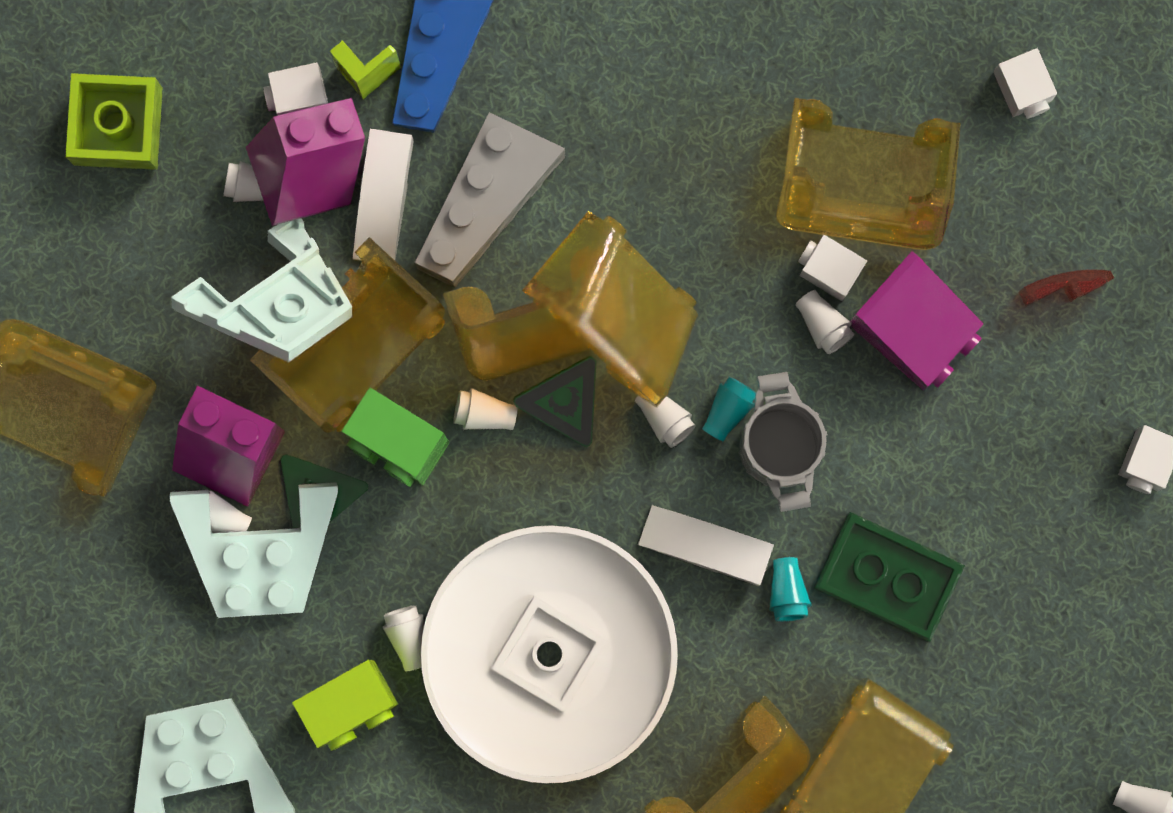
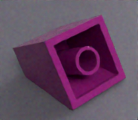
[246,98,365,226]
[850,251,983,391]
[172,385,285,507]

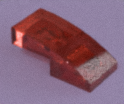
[1018,269,1114,307]

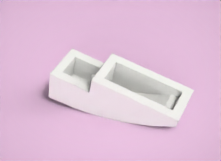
[353,129,414,266]
[638,505,774,586]

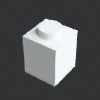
[993,48,1057,119]
[263,62,328,115]
[798,235,867,301]
[1118,425,1173,494]

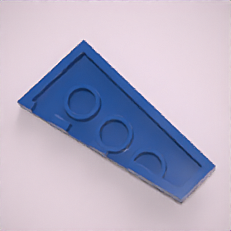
[393,0,494,133]

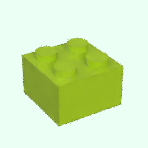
[65,73,163,170]
[292,660,399,751]

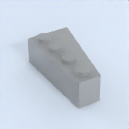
[415,112,565,287]

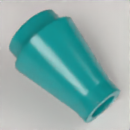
[702,376,757,442]
[769,557,812,622]

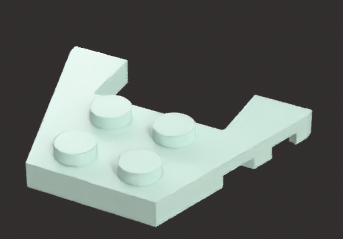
[171,218,352,362]
[170,483,338,618]
[134,698,295,813]

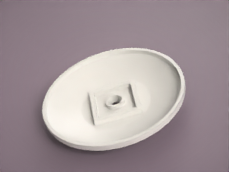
[421,526,678,783]

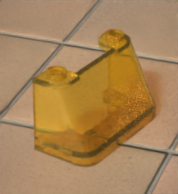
[776,98,961,250]
[522,211,698,408]
[250,237,445,433]
[443,244,627,381]
[0,319,157,497]
[779,678,954,813]
[638,695,811,813]

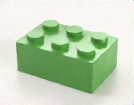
[342,387,449,487]

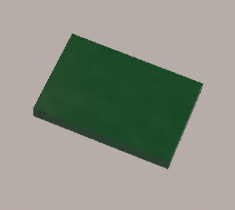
[814,512,965,642]

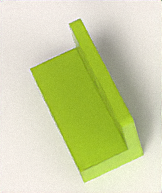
[330,40,401,99]

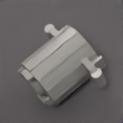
[738,372,827,512]

